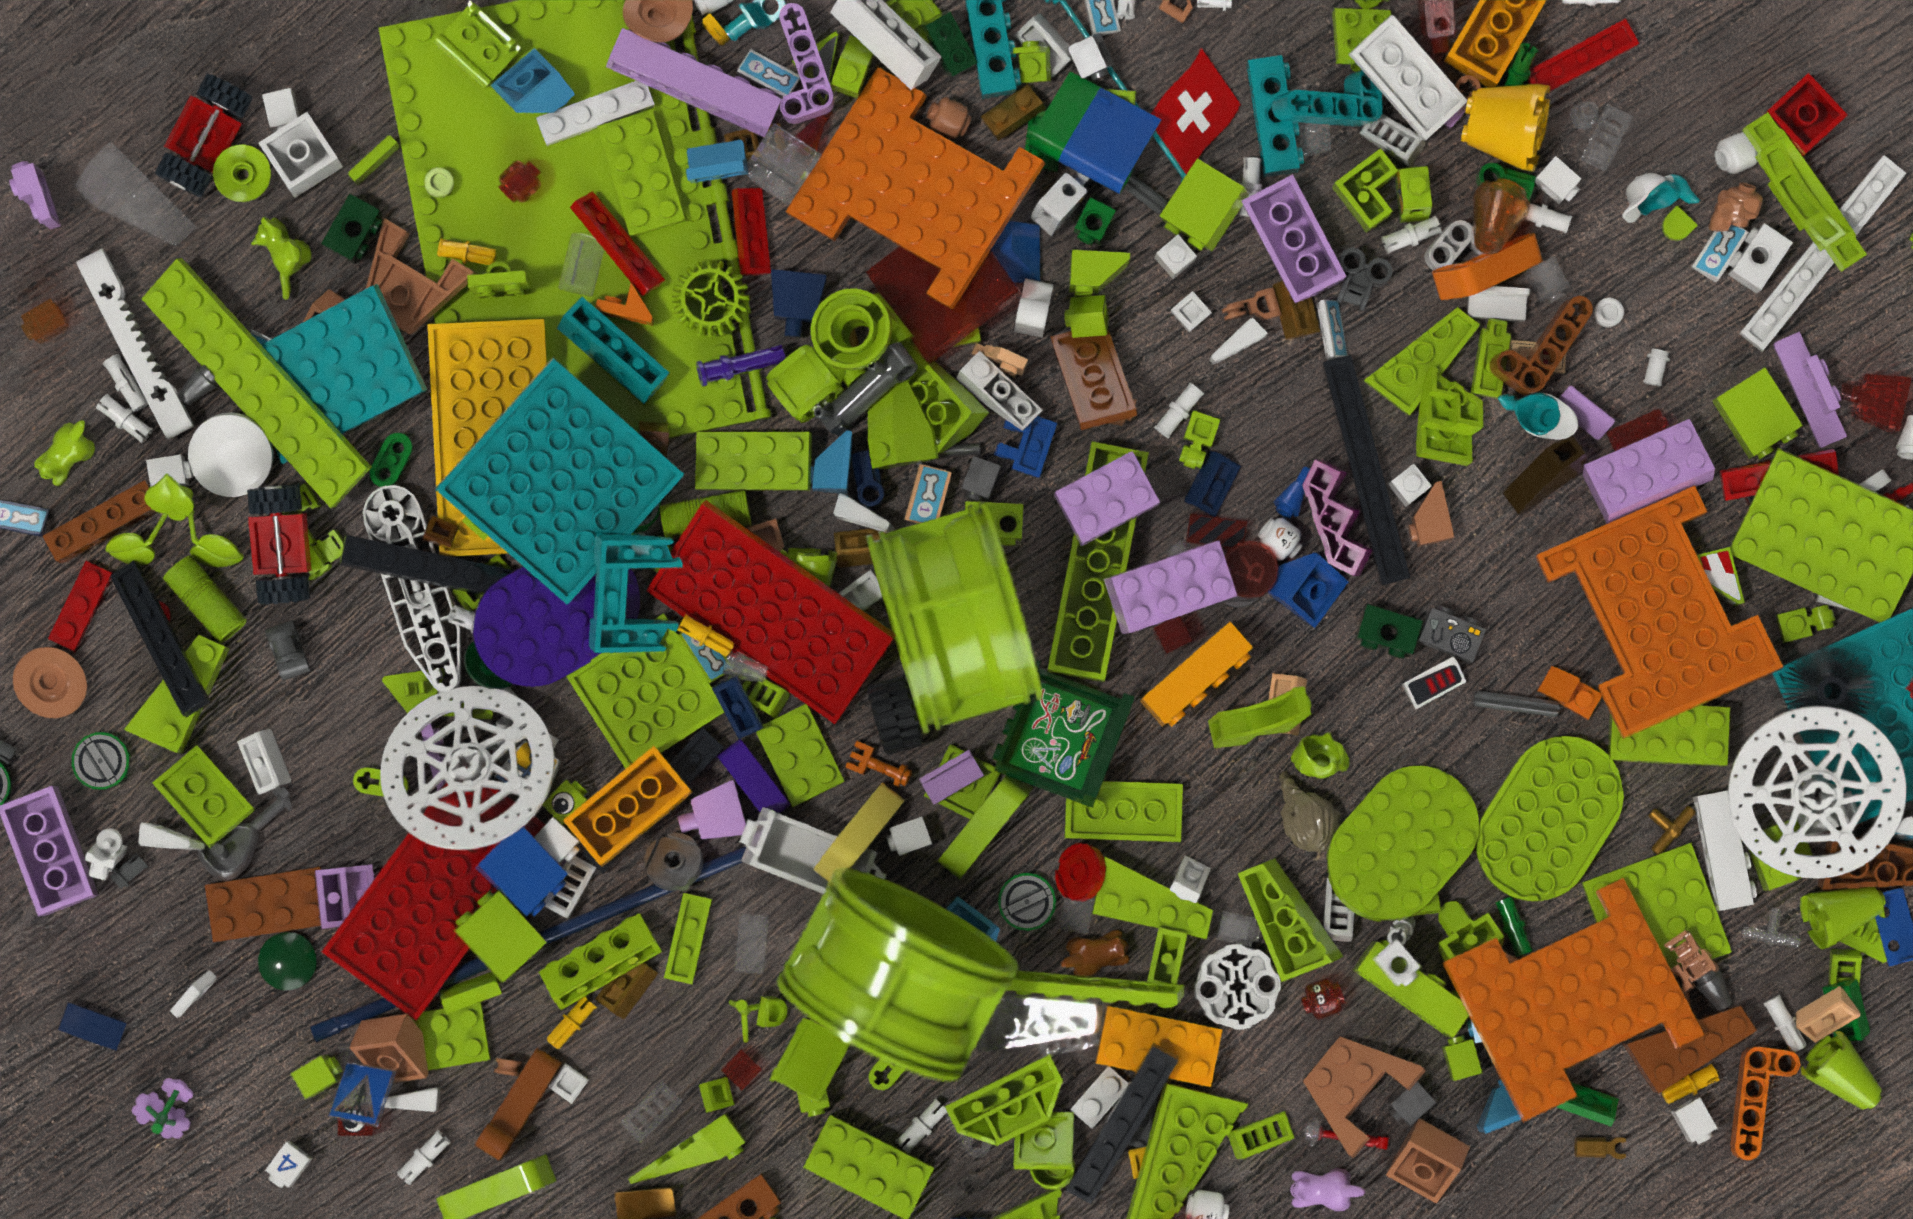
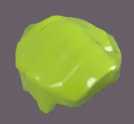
[1291,732,1350,779]

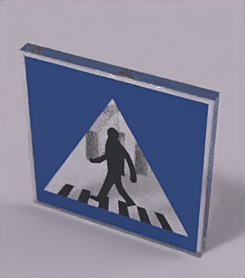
[328,1062,396,1127]

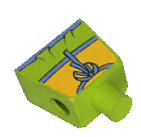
[1395,166,1432,223]

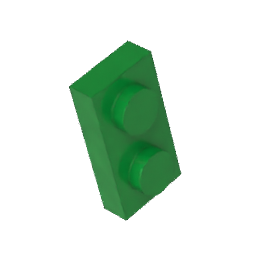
[1556,1082,1619,1126]

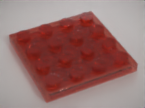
[866,246,1022,364]

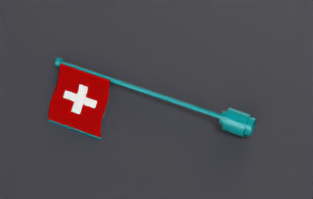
[1045,0,1240,182]

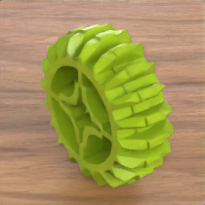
[671,259,750,338]

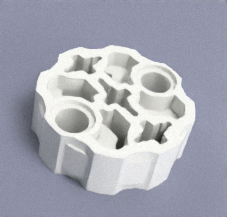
[1194,944,1281,1030]

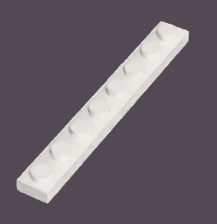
[1739,155,1906,352]

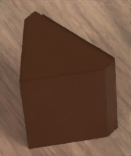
[423,516,459,550]

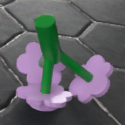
[132,1078,194,1139]

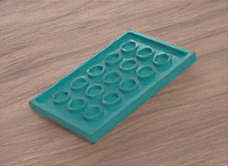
[262,284,427,464]

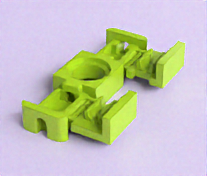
[282,483,344,580]

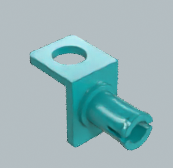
[724,0,787,41]

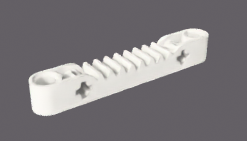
[76,248,194,440]

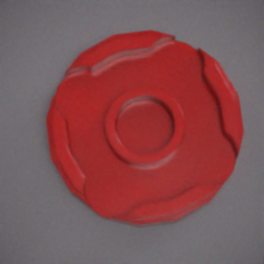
[1055,843,1106,902]

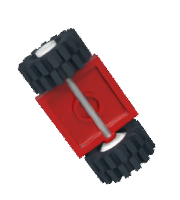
[155,73,253,197]
[247,485,312,604]

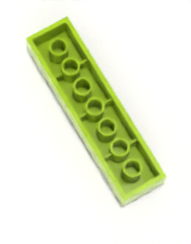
[1047,442,1149,682]

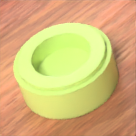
[425,168,454,198]

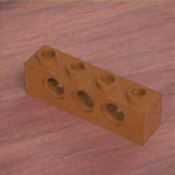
[42,480,157,564]
[697,1173,782,1219]

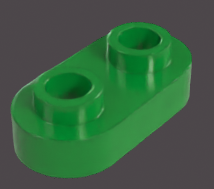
[370,433,413,487]

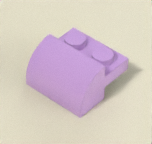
[315,864,374,929]

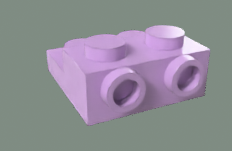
[9,161,61,230]

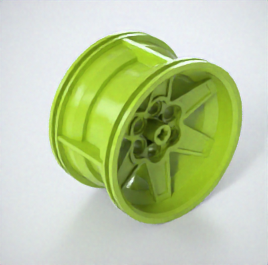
[866,501,1043,734]
[776,868,1019,1081]

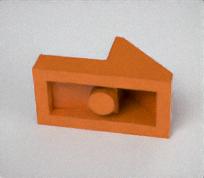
[595,283,654,326]
[1537,666,1602,720]

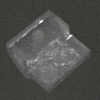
[743,123,822,206]

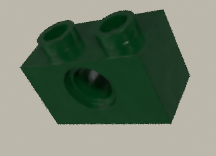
[920,11,978,77]
[321,193,384,264]
[1355,604,1423,659]

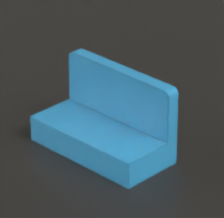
[686,140,749,183]

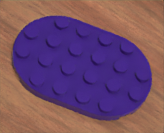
[472,566,640,687]

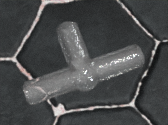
[1741,908,1801,948]

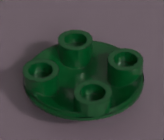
[258,932,316,991]

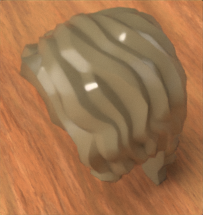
[1279,771,1340,852]

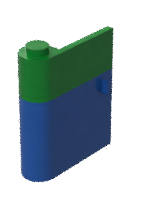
[1026,71,1161,194]

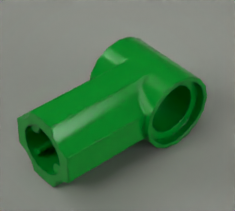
[1476,163,1536,201]

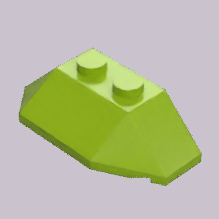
[945,1054,1063,1146]

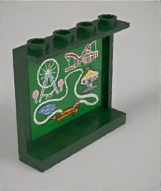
[992,660,1135,808]

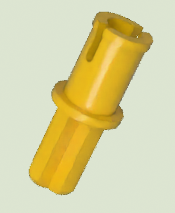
[437,238,496,265]
[677,614,734,656]
[547,997,597,1049]
[1661,1064,1720,1104]

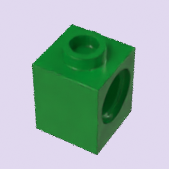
[1074,197,1116,246]

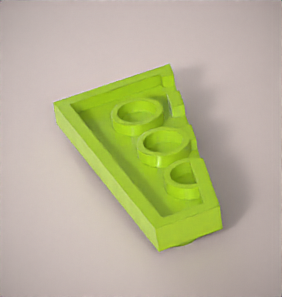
[1364,307,1480,416]

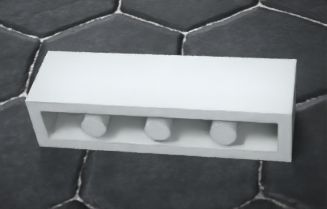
[830,0,941,90]
[1693,790,1757,911]

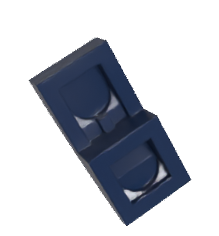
[58,1002,127,1051]

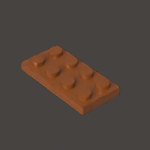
[1050,329,1137,430]
[205,867,322,943]

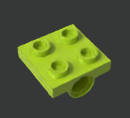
[1332,8,1391,72]
[467,261,531,298]

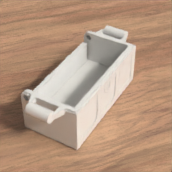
[739,807,886,894]

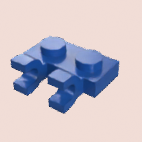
[994,416,1057,478]

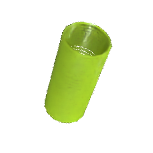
[660,490,751,540]
[163,555,247,643]

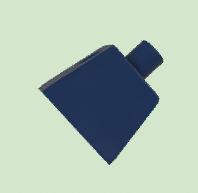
[771,269,827,338]

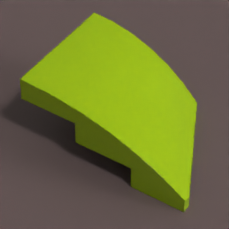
[1416,366,1483,466]

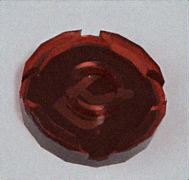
[1224,540,1279,599]

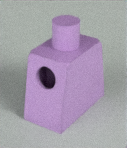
[677,780,746,840]

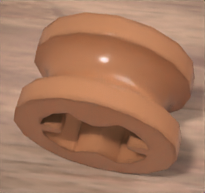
[1455,75,1481,100]
[494,1058,522,1076]

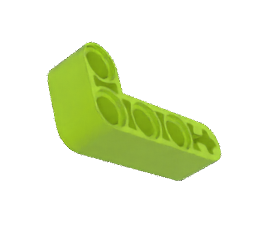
[938,775,1034,879]
[436,1154,557,1219]

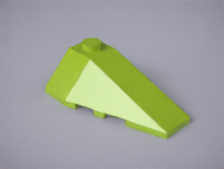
[905,342,989,454]
[868,360,939,469]
[628,1113,746,1184]

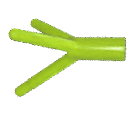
[729,1000,760,1043]

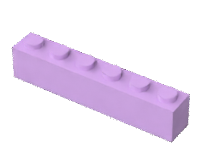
[606,28,781,138]

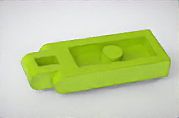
[1471,318,1511,399]

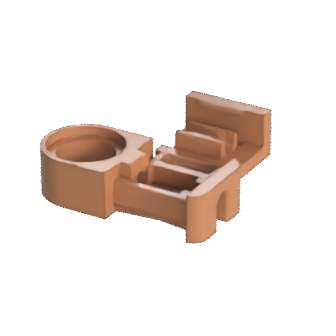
[1664,930,1719,994]

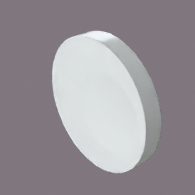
[188,412,274,497]

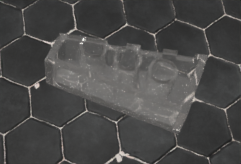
[978,993,1103,1053]

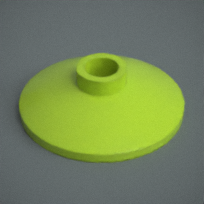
[213,145,271,202]

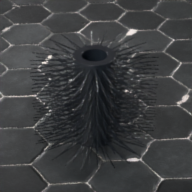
[1780,646,1877,735]

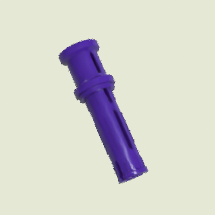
[696,345,785,387]

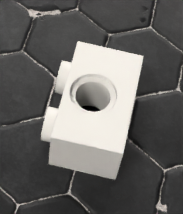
[1728,223,1793,294]

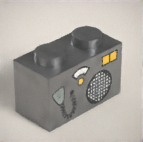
[1417,605,1486,663]

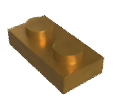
[981,84,1045,141]

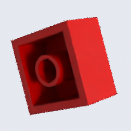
[1762,73,1848,157]

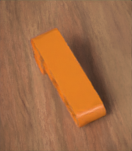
[1431,233,1543,300]
[1730,1046,1800,1160]

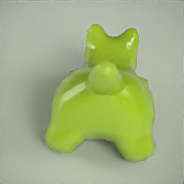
[251,217,312,300]
[34,420,95,486]

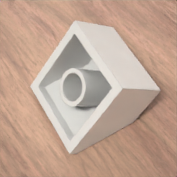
[259,112,343,198]

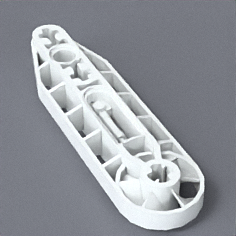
[363,485,461,692]

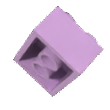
[1054,451,1160,546]

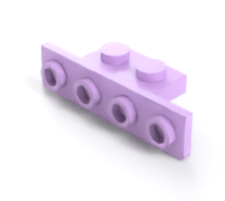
[1773,331,1847,448]

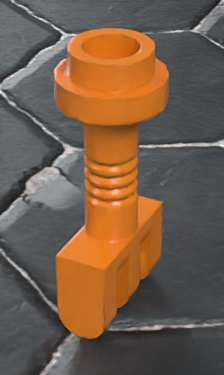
[845,741,912,787]

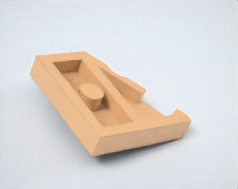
[971,343,1028,378]

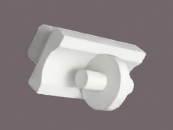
[85,828,128,880]

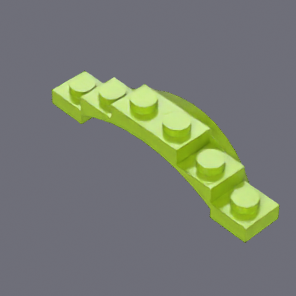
[1742,112,1867,272]

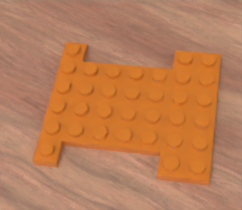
[785,67,1045,310]
[1536,486,1783,739]
[1443,878,1704,1122]

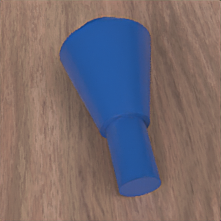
[1273,466,1310,518]

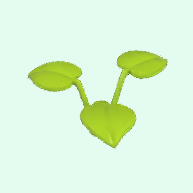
[105,473,244,568]

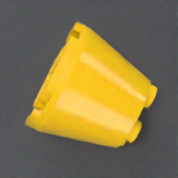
[1461,84,1550,172]

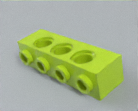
[539,913,662,1010]

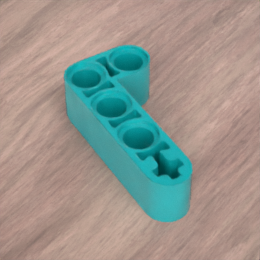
[1272,70,1383,127]

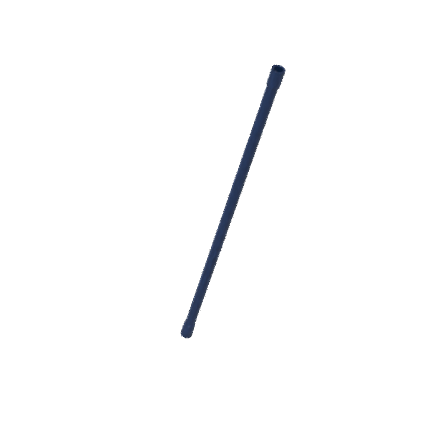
[310,846,746,1042]

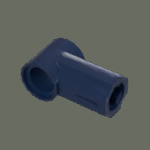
[851,450,884,510]

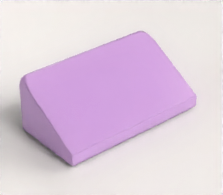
[1558,386,1615,440]

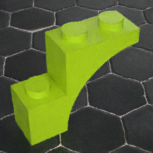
[1208,686,1311,748]

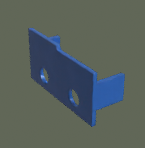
[1875,888,1913,967]

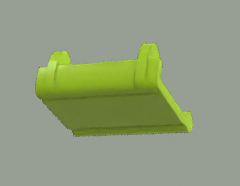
[434,0,522,89]
[769,1018,851,1103]

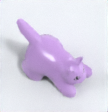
[1290,1168,1365,1211]

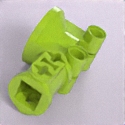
[766,288,914,423]

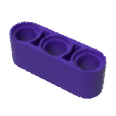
[717,739,791,814]

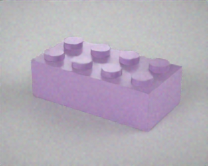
[1583,419,1715,524]
[1104,541,1237,634]
[0,786,99,916]

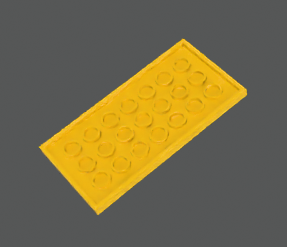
[427,319,547,556]

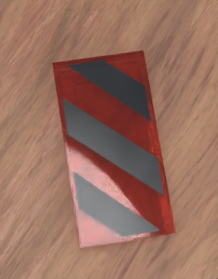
[1186,514,1247,550]

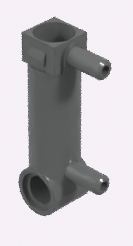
[814,342,918,436]

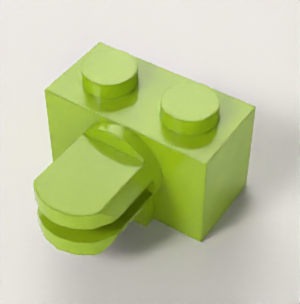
[1438,901,1504,961]

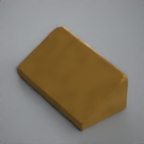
[1273,280,1320,340]
[834,528,885,568]
[595,963,658,1019]
[614,1186,676,1219]

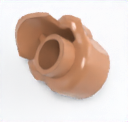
[1709,182,1763,232]

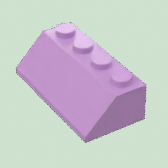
[1241,174,1347,303]

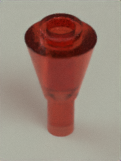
[791,111,833,157]

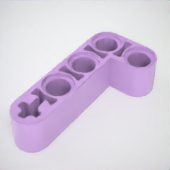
[779,3,835,124]

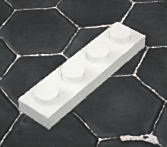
[536,81,655,146]

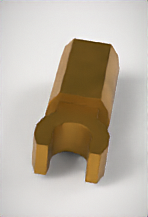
[1574,1137,1626,1159]

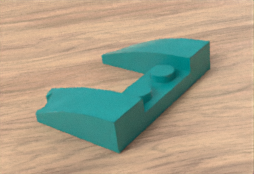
[589,534,683,653]

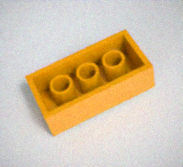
[1444,0,1546,87]
[1140,622,1253,727]
[563,746,693,867]
[1095,1006,1222,1087]

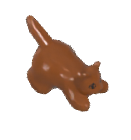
[1061,929,1129,977]

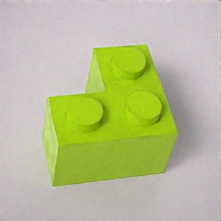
[1332,148,1398,233]

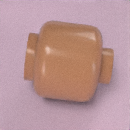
[926,97,971,140]

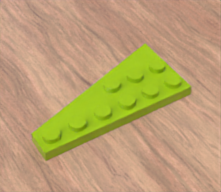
[1126,1082,1248,1219]

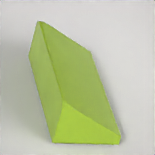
[440,972,502,1013]

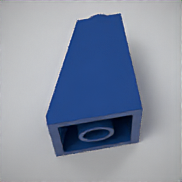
[475,827,568,917]

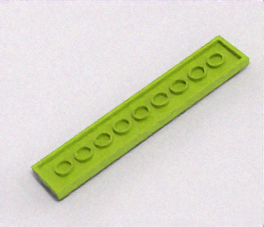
[141,258,372,508]

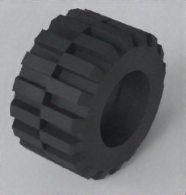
[867,676,923,755]

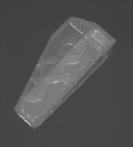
[74,141,197,247]

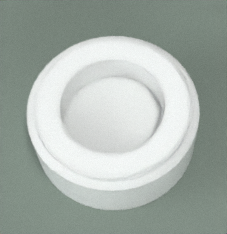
[1594,298,1624,328]

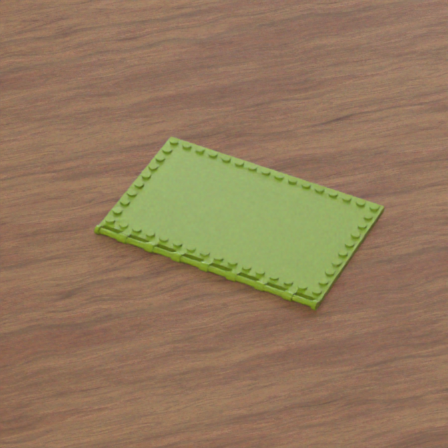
[378,0,772,438]

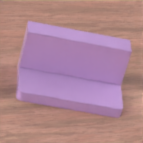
[919,750,984,805]

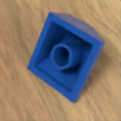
[982,221,1040,283]
[1267,552,1349,628]

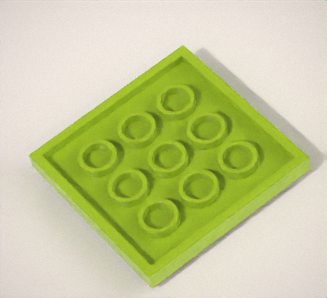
[566,613,725,769]
[1581,843,1732,969]

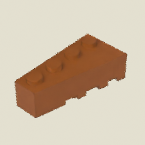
[1817,831,1913,890]
[1622,1006,1757,1094]

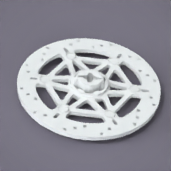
[380,686,555,850]
[1728,706,1906,879]

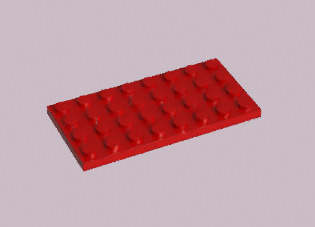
[646,500,896,724]
[321,766,546,1021]

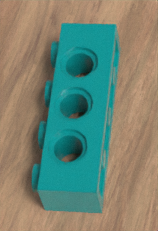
[965,0,1021,100]
[1246,55,1304,177]
[557,297,670,404]

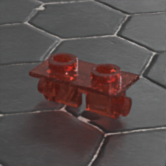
[1606,409,1669,451]

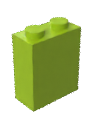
[1159,158,1250,252]
[1712,368,1803,460]
[454,891,547,982]

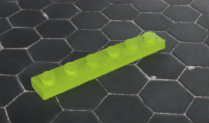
[1006,970,1184,1008]

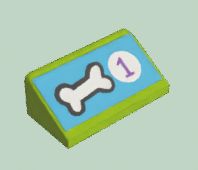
[678,632,734,684]

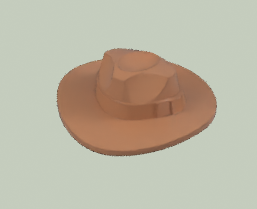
[622,0,693,42]
[13,647,87,718]

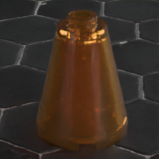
[1473,178,1530,254]

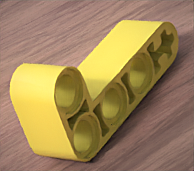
[813,782,905,882]

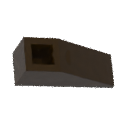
[1502,436,1589,515]

